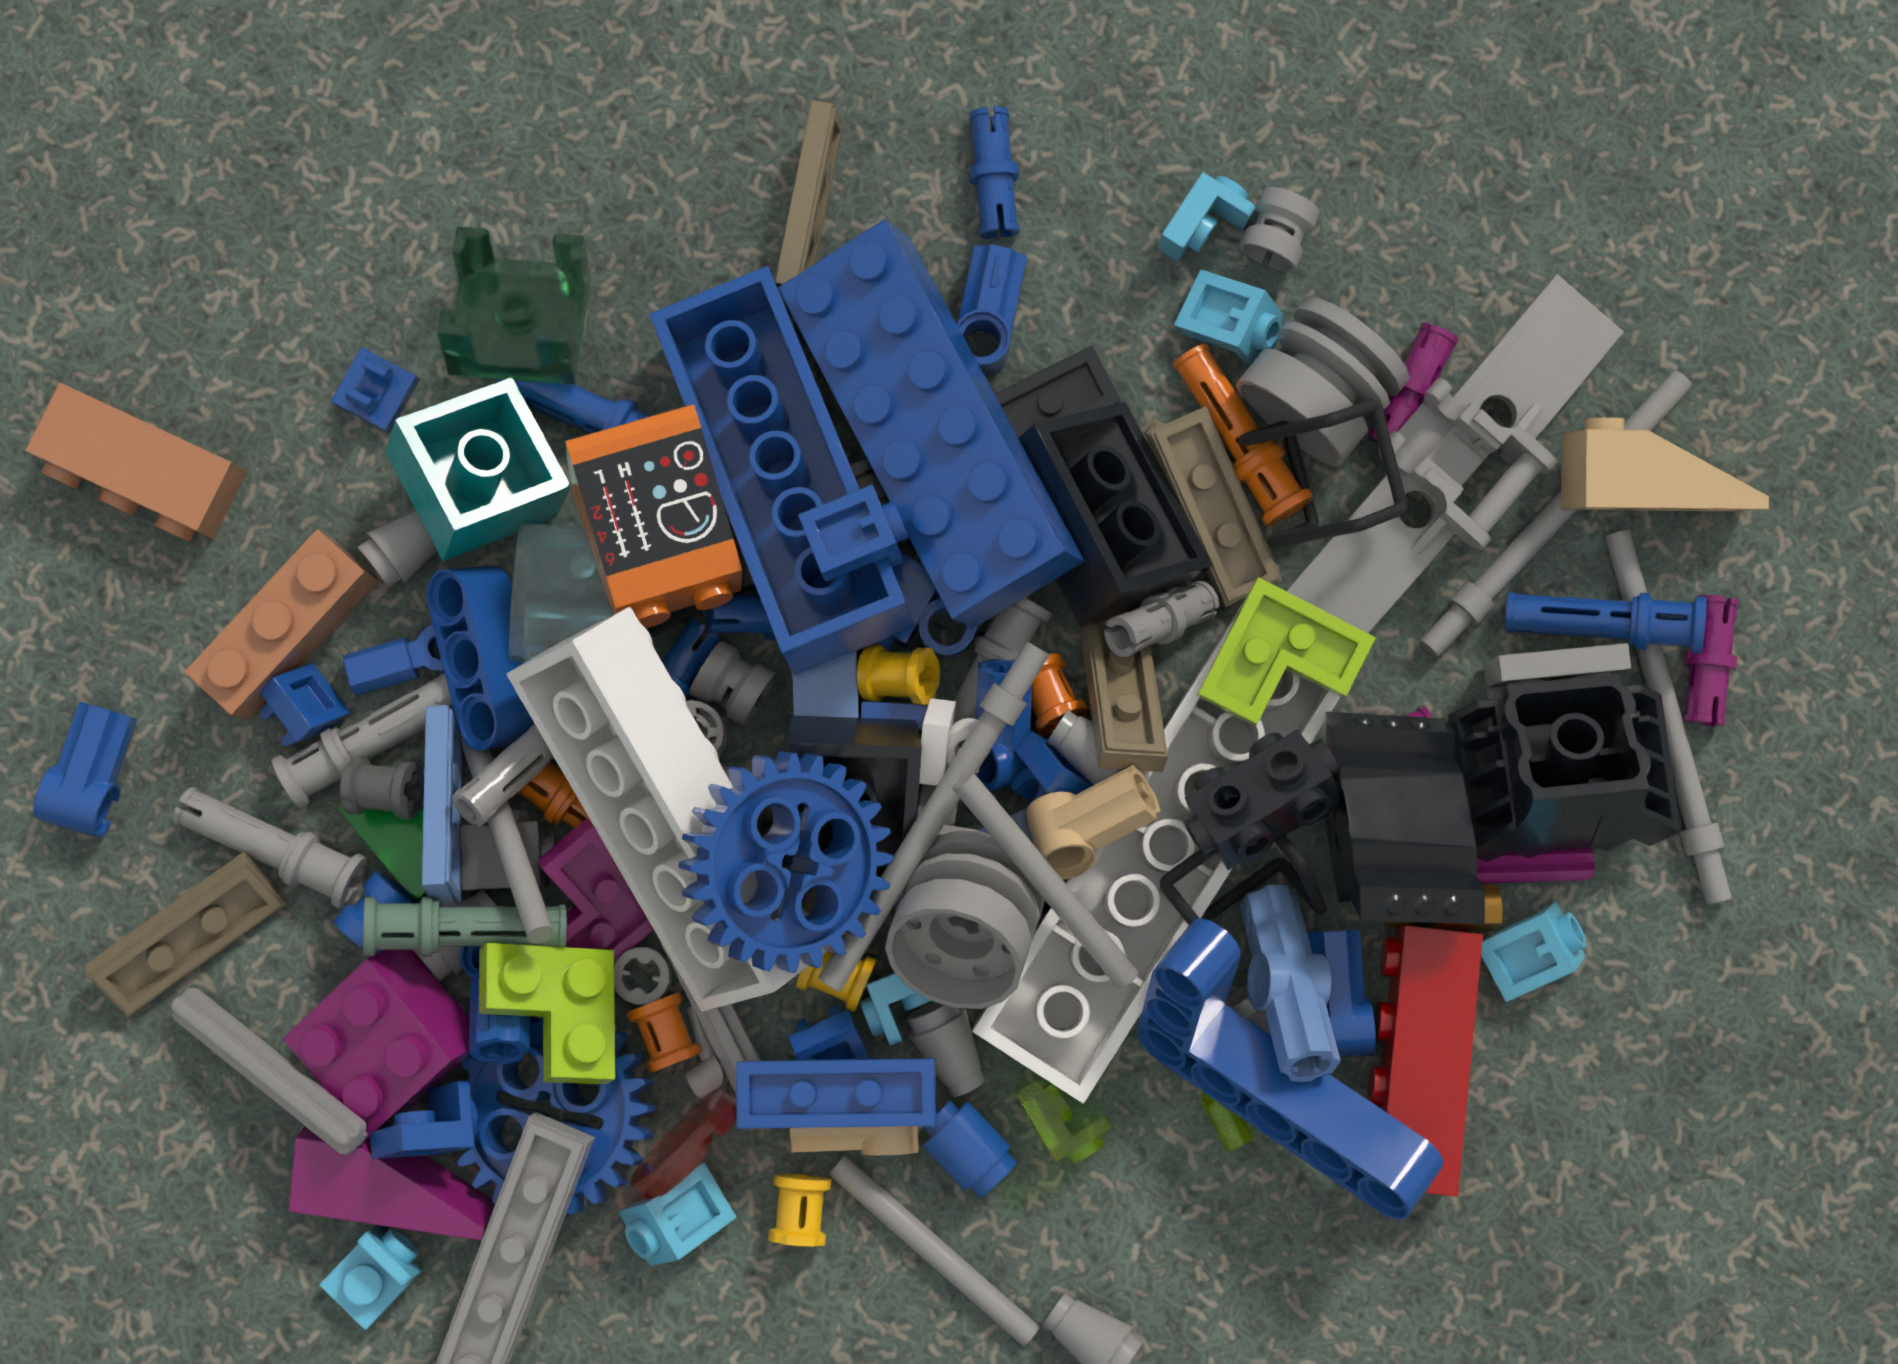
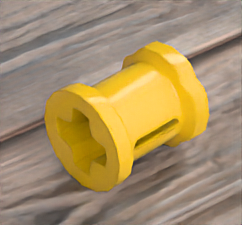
[857,645,940,705]
[796,951,877,1012]
[768,1173,832,1247]

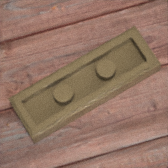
[775,100,844,288]
[1145,406,1282,607]
[1080,618,1168,772]
[85,851,286,1017]

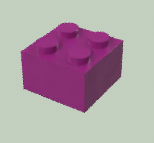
[283,950,470,1139]

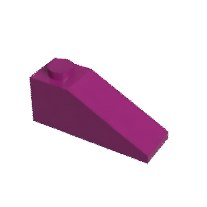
[289,1126,496,1241]

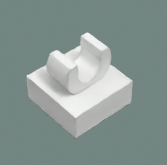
[919,698,979,786]

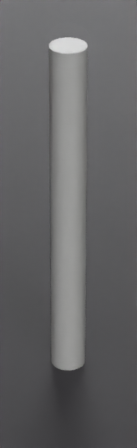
[460,737,554,944]
[952,772,1139,989]
[828,1155,1040,1347]

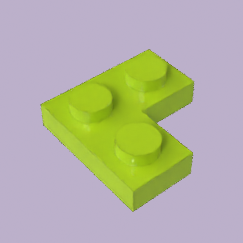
[1196,577,1376,726]
[479,943,615,1084]

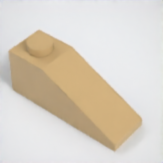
[1561,418,1769,511]

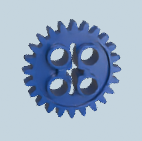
[679,751,893,973]
[449,1016,656,1215]

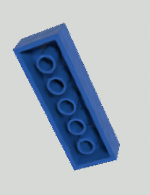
[778,219,1085,627]
[649,266,915,676]

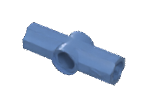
[1239,885,1341,1082]

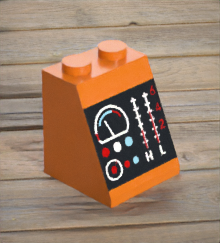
[565,404,743,628]

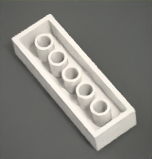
[506,607,827,1012]

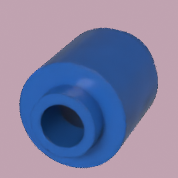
[921,1100,1017,1198]

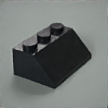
[1019,402,1213,628]

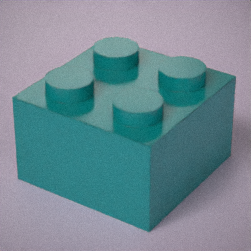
[385,378,571,561]

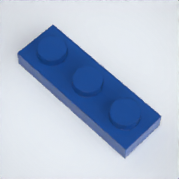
[736,1058,937,1129]

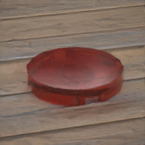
[629,1089,737,1200]

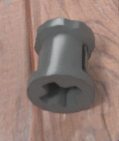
[340,757,424,820]

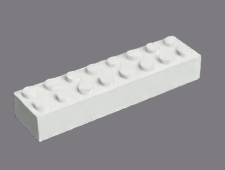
[972,600,1340,1104]

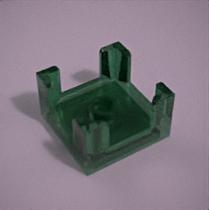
[437,226,591,385]

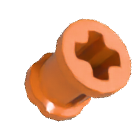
[1031,653,1089,738]
[626,992,703,1073]

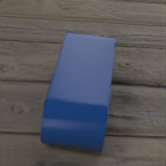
[426,565,535,751]

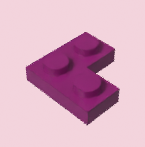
[537,818,654,963]

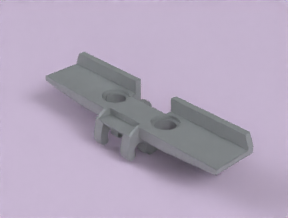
[1286,274,1624,633]

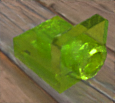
[1013,1077,1111,1164]

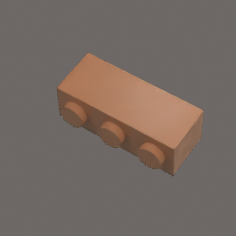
[25,382,247,542]
[184,529,380,721]

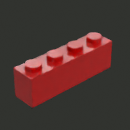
[1367,925,1483,1197]

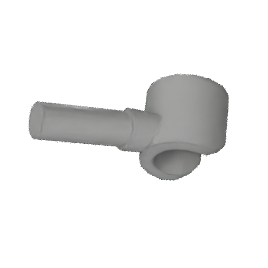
[684,1006,728,1100]

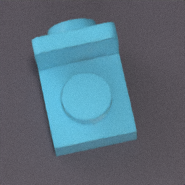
[1157,172,1256,262]
[1174,269,1283,366]
[1481,901,1587,1002]
[860,973,931,1046]
[619,1162,737,1266]
[320,1225,424,1330]

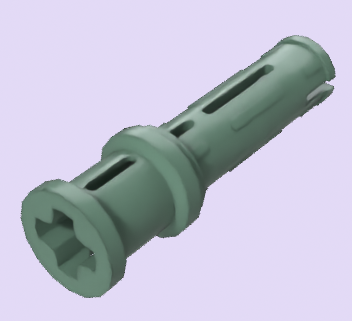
[363,897,567,957]

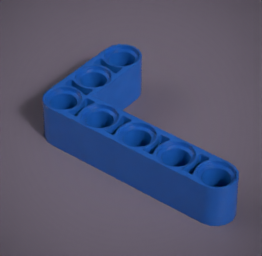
[1137,918,1444,1220]

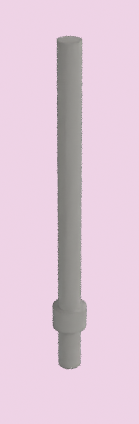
[1419,370,1692,658]
[1605,530,1732,904]
[818,641,1049,991]

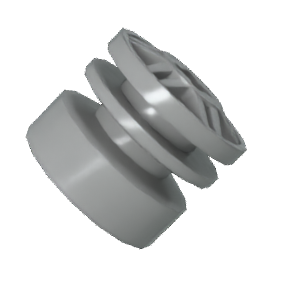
[1236,297,1410,467]
[885,831,1045,1009]

